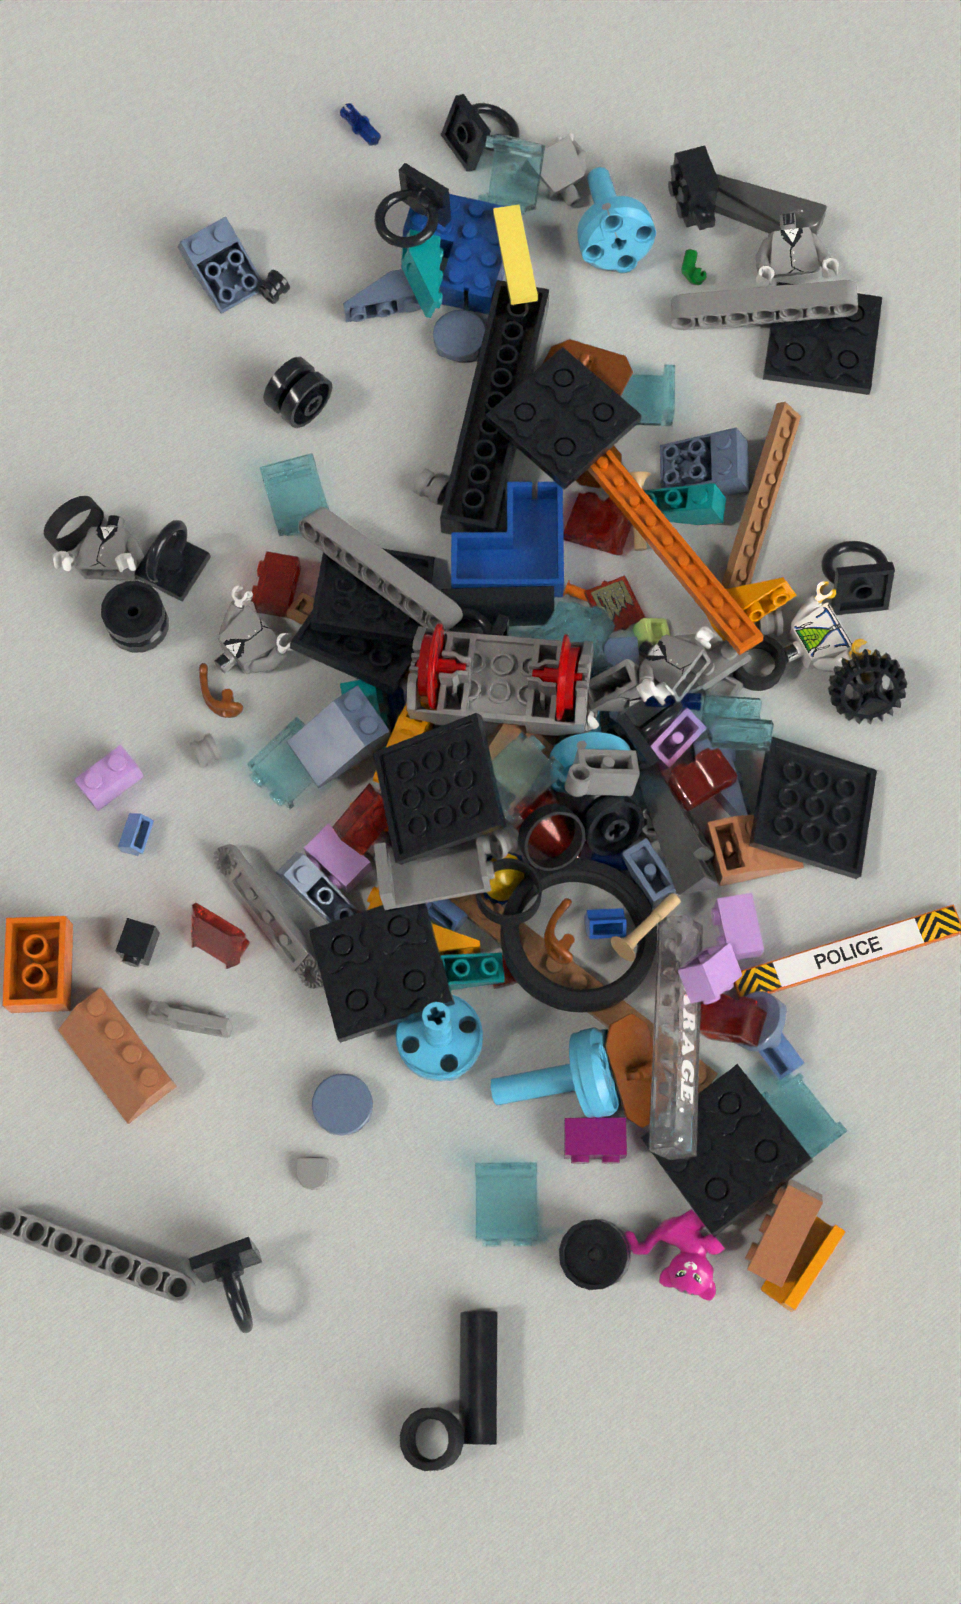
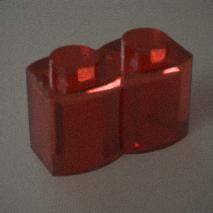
[668,748,738,812]

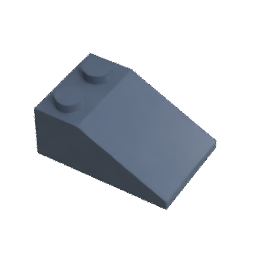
[287,685,390,788]

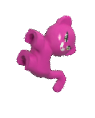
[624,1209,725,1301]

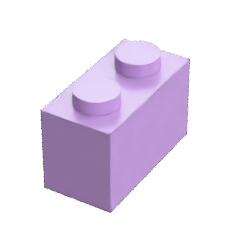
[649,708,707,771]
[74,745,144,811]
[304,824,372,894]
[711,893,764,960]
[678,942,742,1004]

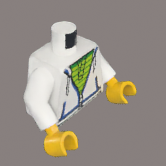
[783,581,871,671]

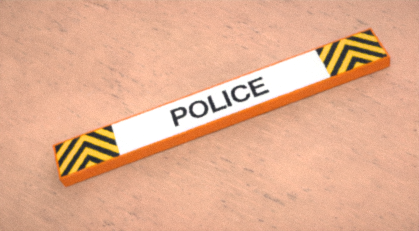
[733,904,961,1001]

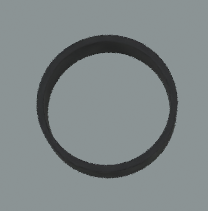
[44,496,104,552]
[518,804,585,871]
[476,858,542,926]

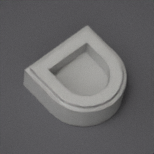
[297,1158,329,1190]

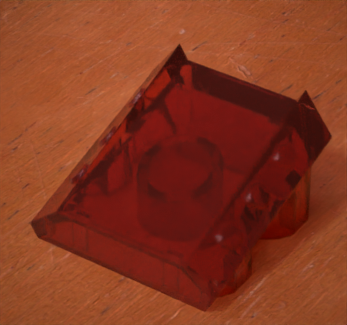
[563,492,632,556]
[191,903,250,969]

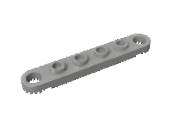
[213,844,323,989]

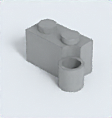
[565,749,640,797]

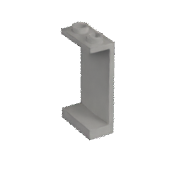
[374,836,495,910]

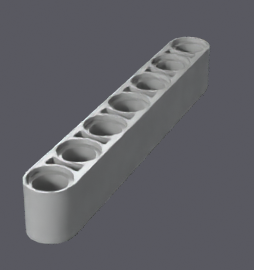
[671,280,858,330]
[298,506,463,631]
[0,1206,196,1304]

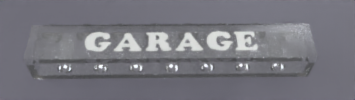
[649,913,703,1160]

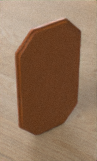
[542,339,633,396]
[604,1013,668,1128]

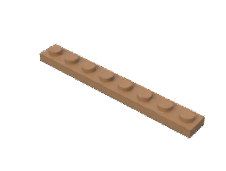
[721,402,801,589]

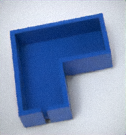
[402,194,505,315]
[451,482,564,597]

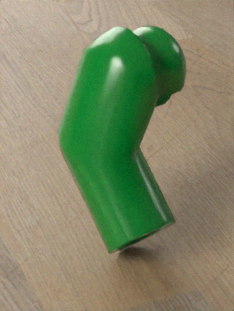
[681,249,707,285]

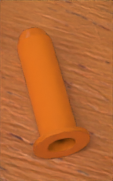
[563,580,602,605]

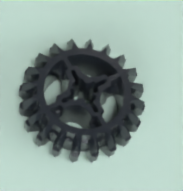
[828,649,907,725]

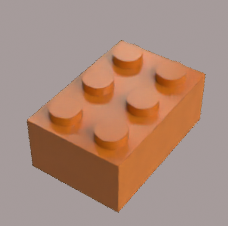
[2,916,73,1013]

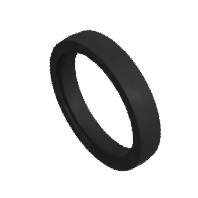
[500,859,657,1013]

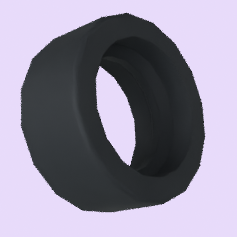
[732,635,786,691]
[400,1407,464,1471]

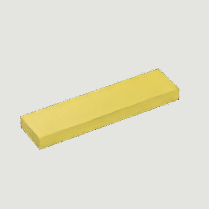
[493,205,538,305]

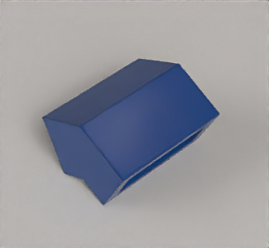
[584,908,627,939]

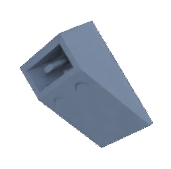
[177,216,262,314]
[660,427,750,496]

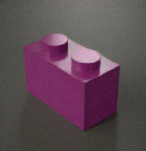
[564,1118,627,1164]

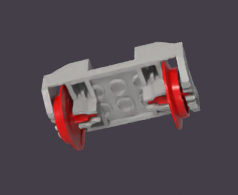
[407,623,594,736]

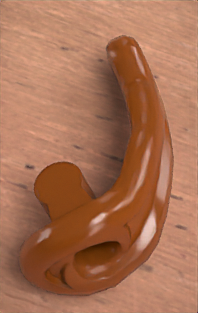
[199,663,244,718]
[544,898,575,965]

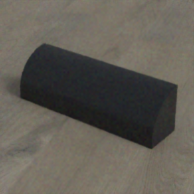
[441,586,555,628]
[459,1311,498,1445]

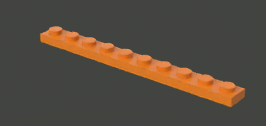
[587,449,764,655]

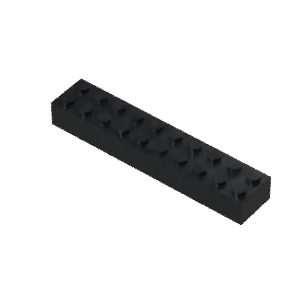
[440,280,549,534]

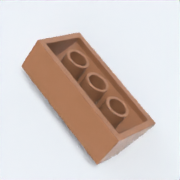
[58,987,177,1124]

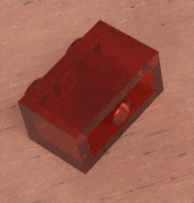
[251,551,301,618]
[332,783,388,855]
[694,994,767,1047]

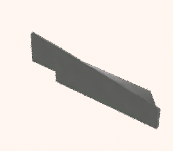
[714,174,827,235]
[638,763,719,895]

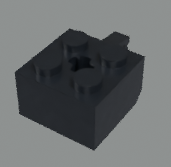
[668,145,720,230]

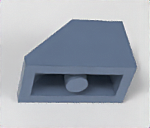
[621,838,677,910]

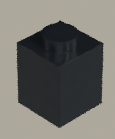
[115,918,160,967]

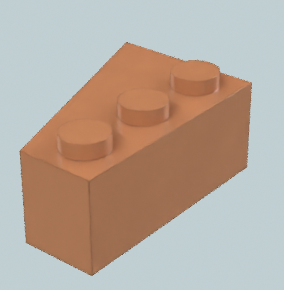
[745,1179,823,1288]

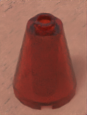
[506,786,582,859]

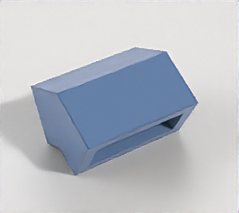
[118,813,154,856]
[426,899,468,932]
[758,1033,804,1080]

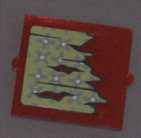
[584,575,646,636]

